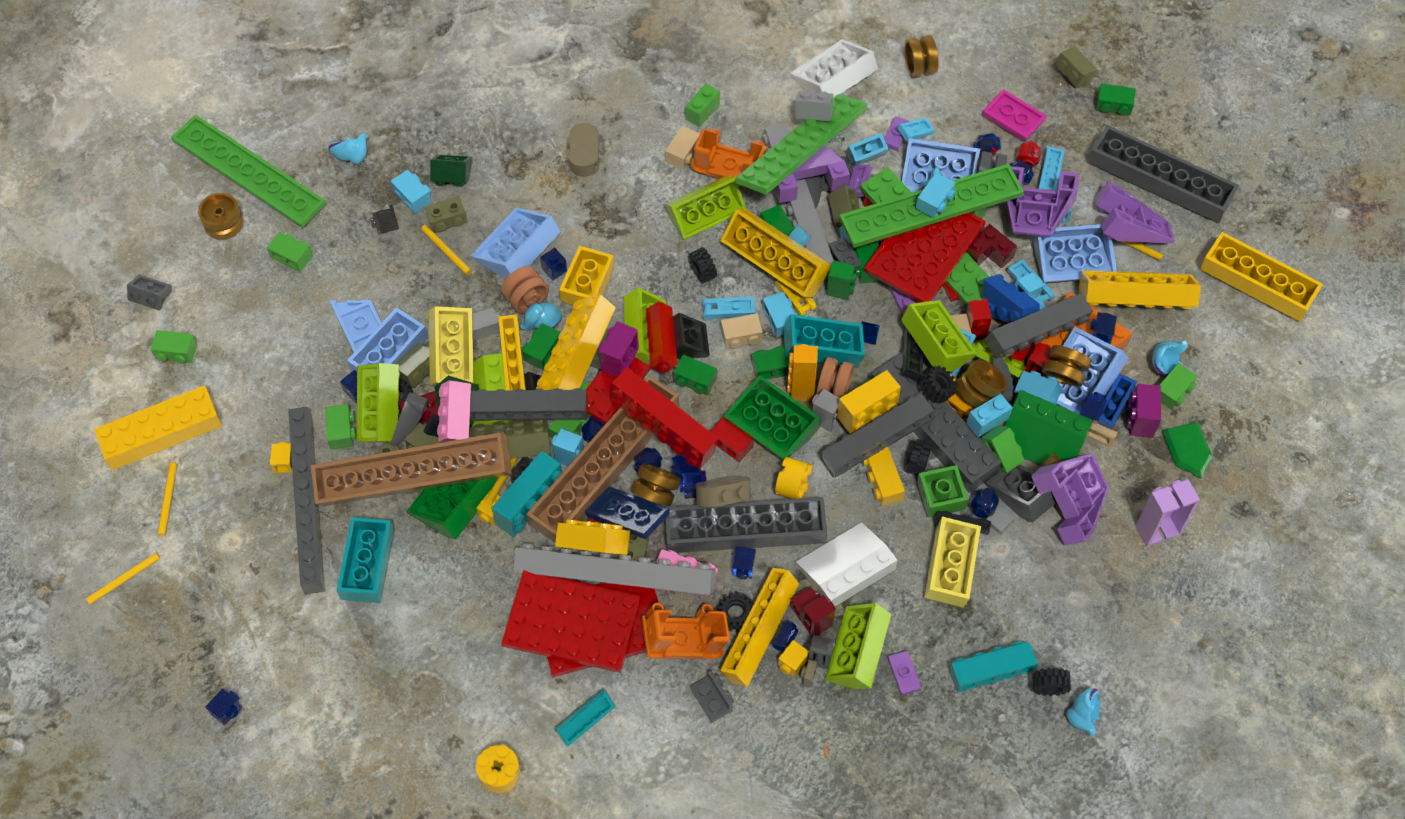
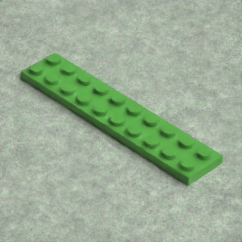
[736,94,867,195]
[171,114,326,228]
[839,164,1024,248]
[860,167,989,307]

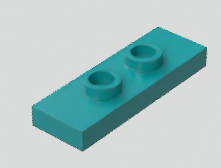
[555,689,616,746]

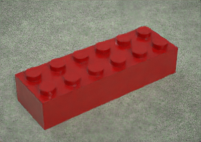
[610,367,719,470]

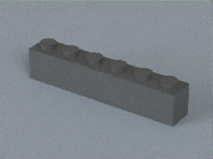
[985,293,1093,359]
[470,388,589,421]
[822,393,935,478]

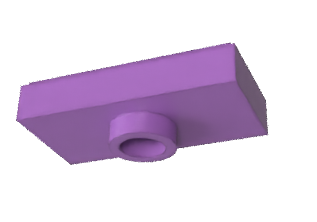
[884,116,910,151]
[849,164,872,197]
[888,651,921,696]

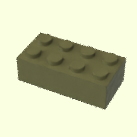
[470,420,551,459]

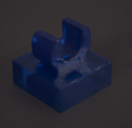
[861,321,880,345]

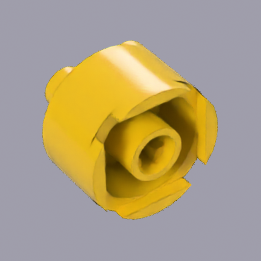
[775,457,813,499]
[476,745,520,794]

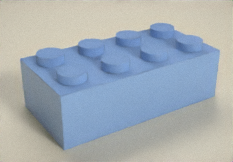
[347,307,428,375]

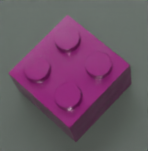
[598,321,639,377]
[1127,384,1161,438]

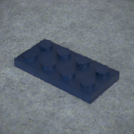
[585,486,670,539]

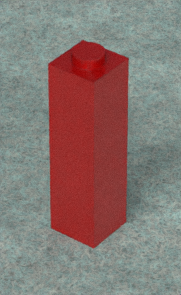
[646,301,677,374]

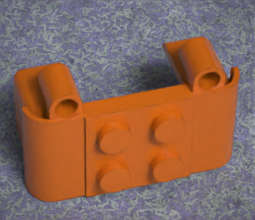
[691,129,766,179]
[642,603,730,659]

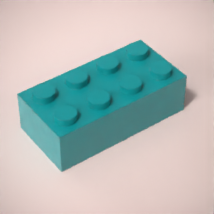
[784,314,865,368]
[491,451,562,537]
[336,517,395,603]

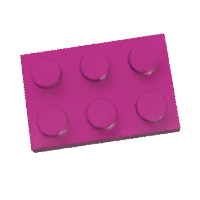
[982,89,1047,142]

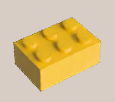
[559,246,615,305]
[837,370,901,434]
[555,519,630,555]

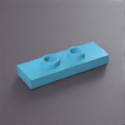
[1038,146,1065,191]

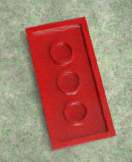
[586,357,651,424]

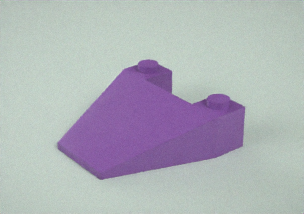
[774,140,850,203]
[1006,166,1079,237]
[1095,181,1175,243]
[1031,453,1109,546]

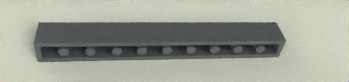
[288,407,325,595]

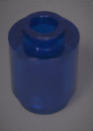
[771,620,799,652]

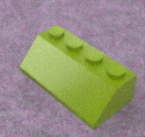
[665,175,747,240]
[624,287,666,365]
[901,300,977,372]
[472,353,510,427]
[356,363,400,442]
[825,603,892,689]

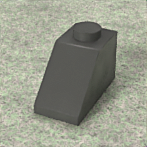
[808,635,834,669]

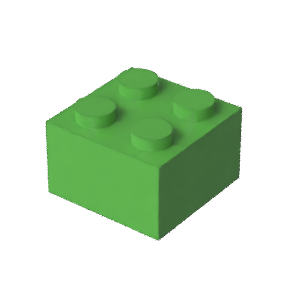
[917,465,968,518]

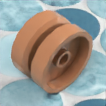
[501,266,549,313]
[817,357,854,398]

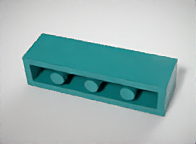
[949,641,1038,693]

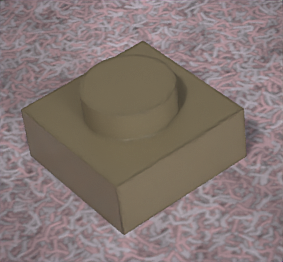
[800,660,817,688]

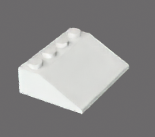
[790,40,878,98]
[796,522,897,606]

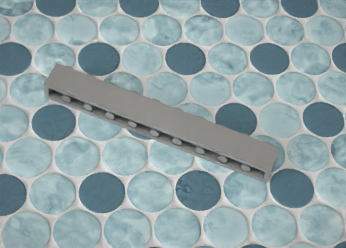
[762,123,833,279]
[513,543,716,595]

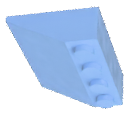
[902,138,980,193]
[471,207,561,279]
[1033,224,1117,283]
[1044,327,1129,419]

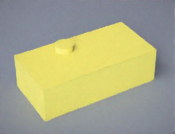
[429,307,473,386]
[924,517,981,607]

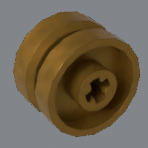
[904,35,939,77]
[198,193,244,240]
[1042,345,1092,387]
[957,360,1008,407]
[631,463,681,506]

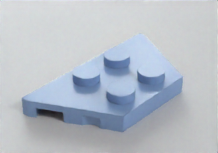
[330,300,382,352]

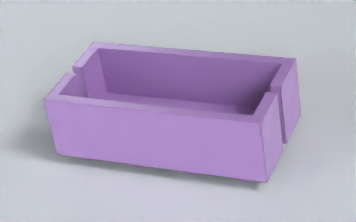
[1136,479,1200,547]

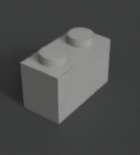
[795,90,834,121]
[811,389,840,432]

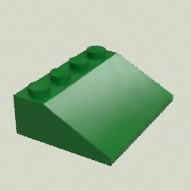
[724,375,821,460]
[1005,390,1093,467]
[406,477,498,540]

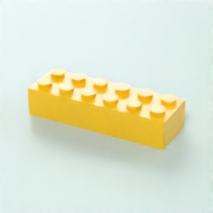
[720,209,831,297]
[1200,232,1323,322]
[1079,270,1201,309]
[536,294,616,390]
[94,385,222,470]

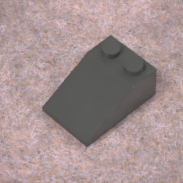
[986,464,1057,523]

